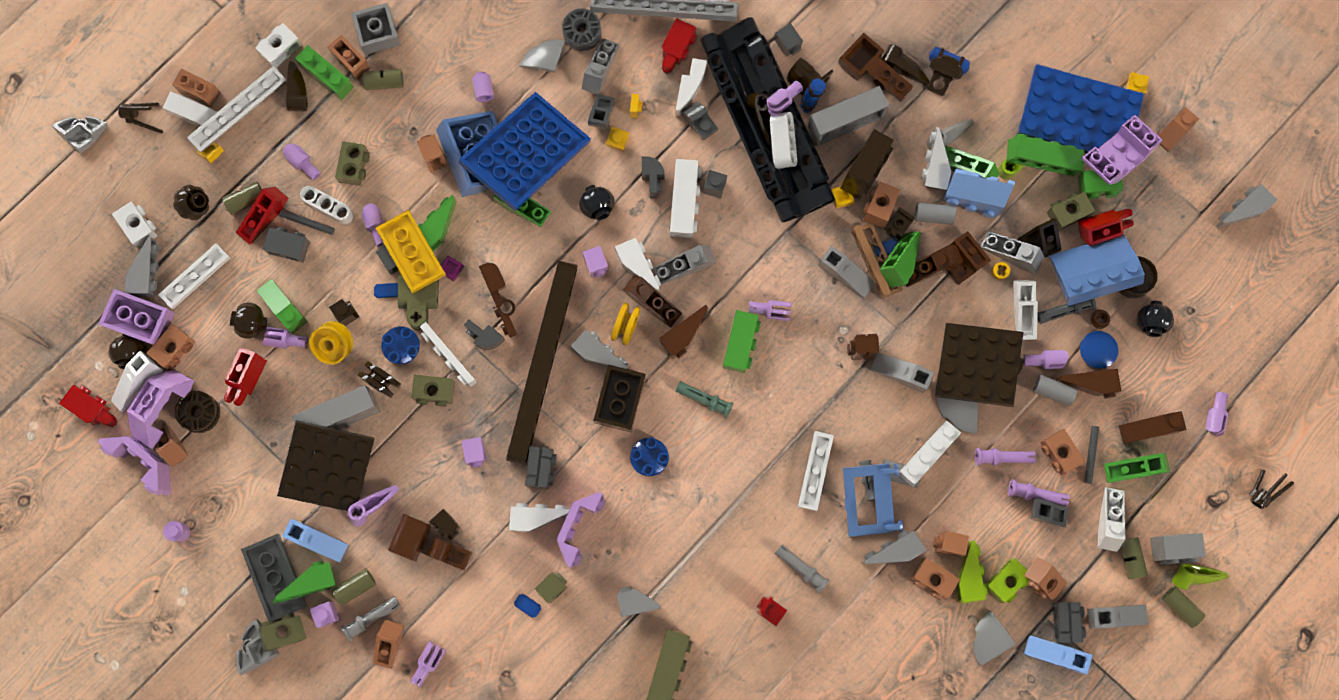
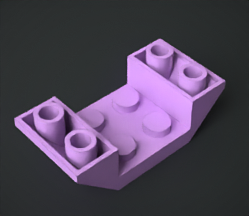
[1082,115,1162,185]
[127,369,195,449]
[97,436,171,496]
[557,492,606,569]

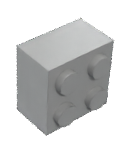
[351,3,401,55]
[1150,533,1206,565]

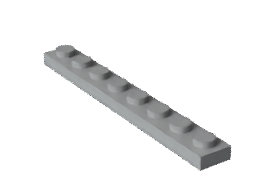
[590,0,739,22]

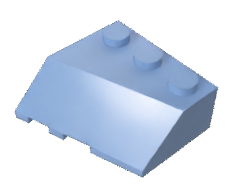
[943,169,1015,218]

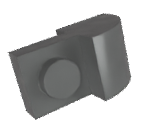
[588,94,615,130]
[681,101,718,141]
[642,156,665,198]
[464,319,505,350]
[1030,498,1069,527]

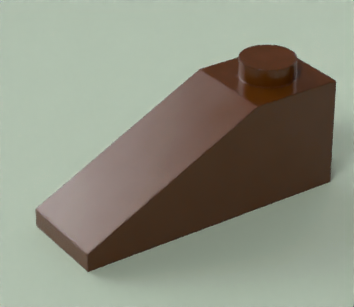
[659,305,708,359]
[1056,369,1122,399]
[1118,411,1187,444]

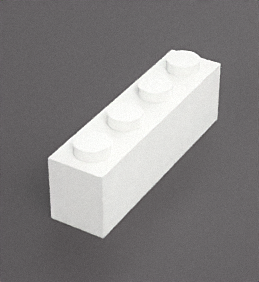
[670,159,702,238]

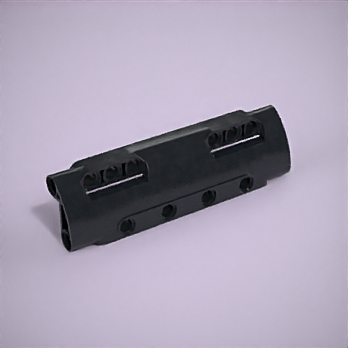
[700,17,836,223]

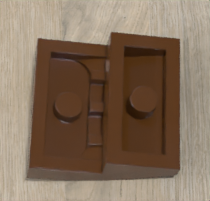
[947,231,991,285]

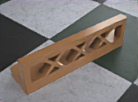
[851,223,903,300]

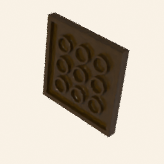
[935,323,1024,407]
[277,420,375,513]

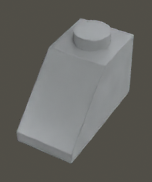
[617,586,660,617]

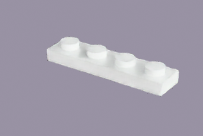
[158,243,230,309]
[420,322,477,387]
[898,420,961,487]
[798,431,834,511]

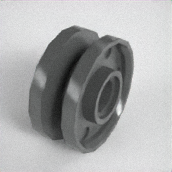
[562,8,602,51]

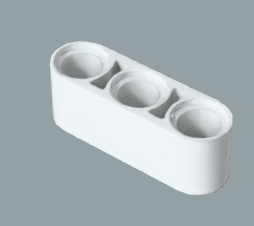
[770,112,797,169]
[300,186,353,225]

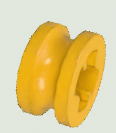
[991,262,1010,280]

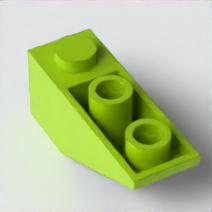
[956,540,988,603]

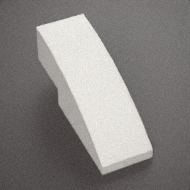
[676,58,707,116]
[163,91,217,127]
[1013,280,1038,340]

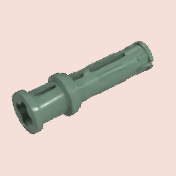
[675,381,734,419]

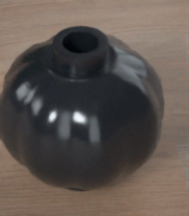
[579,185,615,221]
[1137,301,1174,337]

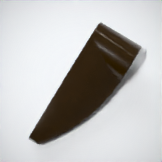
[882,44,929,86]
[286,61,308,111]
[747,93,772,146]

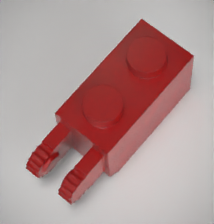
[661,18,698,74]
[1078,209,1134,246]
[224,348,267,406]
[59,385,118,427]

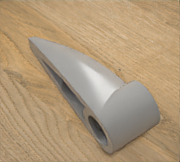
[927,119,974,150]

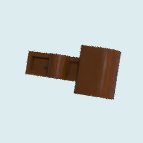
[838,32,914,102]
[479,263,517,338]
[388,514,472,571]

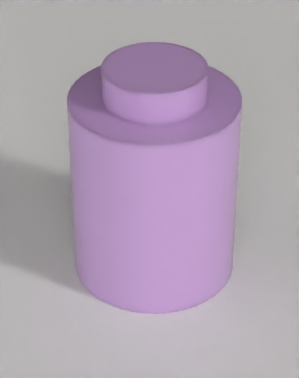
[472,72,494,102]
[163,521,190,542]

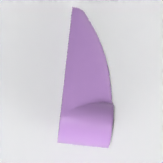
[348,485,399,527]

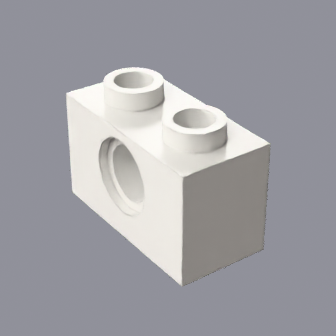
[256,23,302,68]
[112,201,158,249]

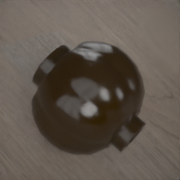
[173,185,209,220]
[230,302,268,339]
[108,333,146,369]

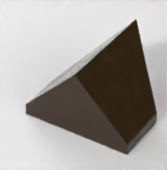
[1016,218,1062,258]

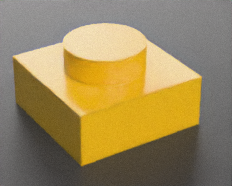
[1126,72,1149,95]
[630,93,643,118]
[606,127,630,152]
[197,142,224,163]
[831,187,855,209]

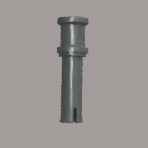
[1037,299,1096,324]

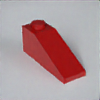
[236,186,289,245]

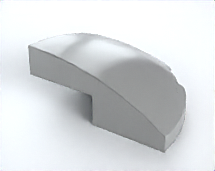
[520,40,565,73]
[52,116,107,154]
[936,397,978,434]
[973,611,1015,666]
[236,619,280,675]

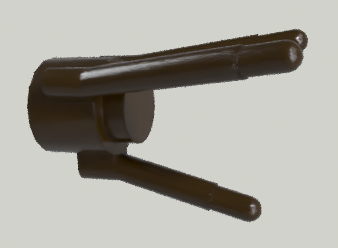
[118,102,163,133]
[1249,469,1294,510]

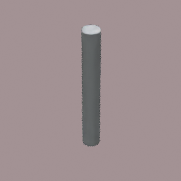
[279,209,335,235]
[1084,426,1099,484]

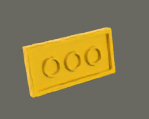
[375,209,446,294]

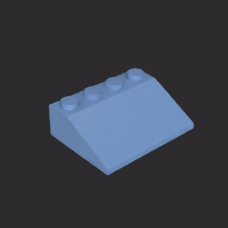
[436,111,498,197]
[1049,234,1145,306]

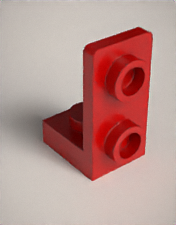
[756,596,787,626]

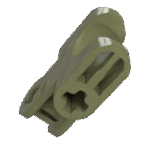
[398,273,439,330]

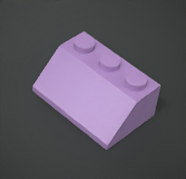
[99,289,174,345]

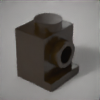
[884,207,915,240]
[329,299,359,326]
[429,509,461,541]

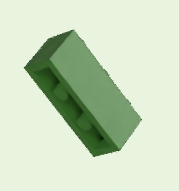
[295,45,353,100]
[722,310,761,373]

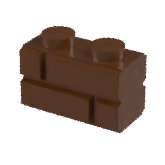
[847,334,879,360]

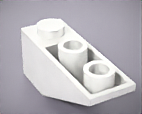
[921,127,951,190]
[615,237,661,292]
[111,351,163,413]
[1098,487,1125,552]
[509,503,570,532]

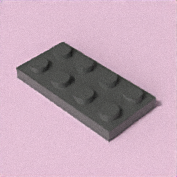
[241,534,308,621]

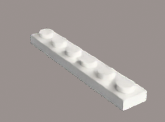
[187,66,286,153]

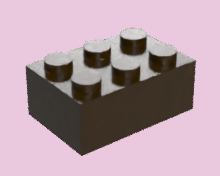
[840,129,894,200]
[593,364,646,433]

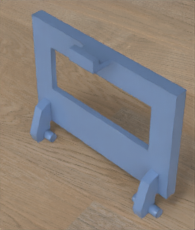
[843,463,904,537]

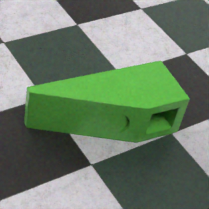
[418,195,457,252]
[493,195,551,227]

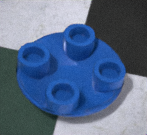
[381,326,420,364]
[1080,331,1118,369]
[630,437,669,476]

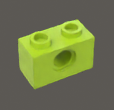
[986,558,1029,603]

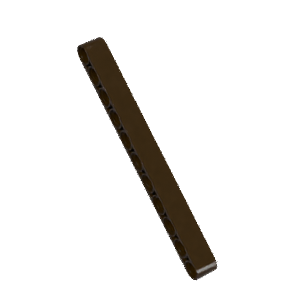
[506,261,578,465]

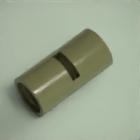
[363,69,404,90]
[222,181,262,215]
[1120,537,1148,580]
[331,568,376,606]
[1161,586,1205,628]

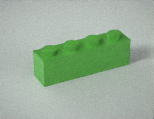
[1007,134,1084,176]

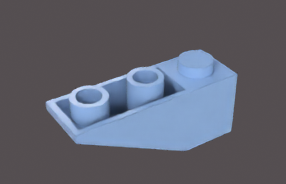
[282,519,349,563]
[1024,635,1093,674]

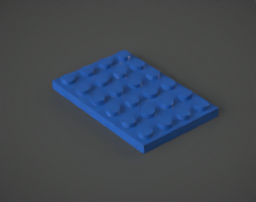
[1017,64,1144,153]
[459,92,591,211]

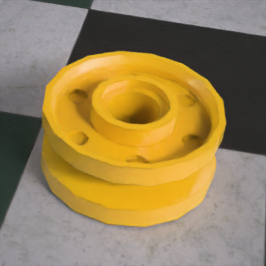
[611,302,641,346]
[309,321,354,365]

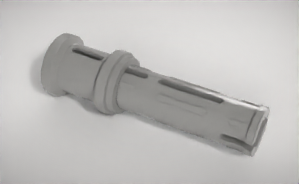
[775,544,830,594]
[341,596,401,642]

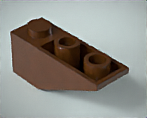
[906,245,964,287]
[623,275,682,328]

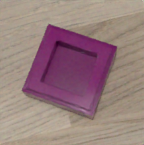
[441,256,464,282]

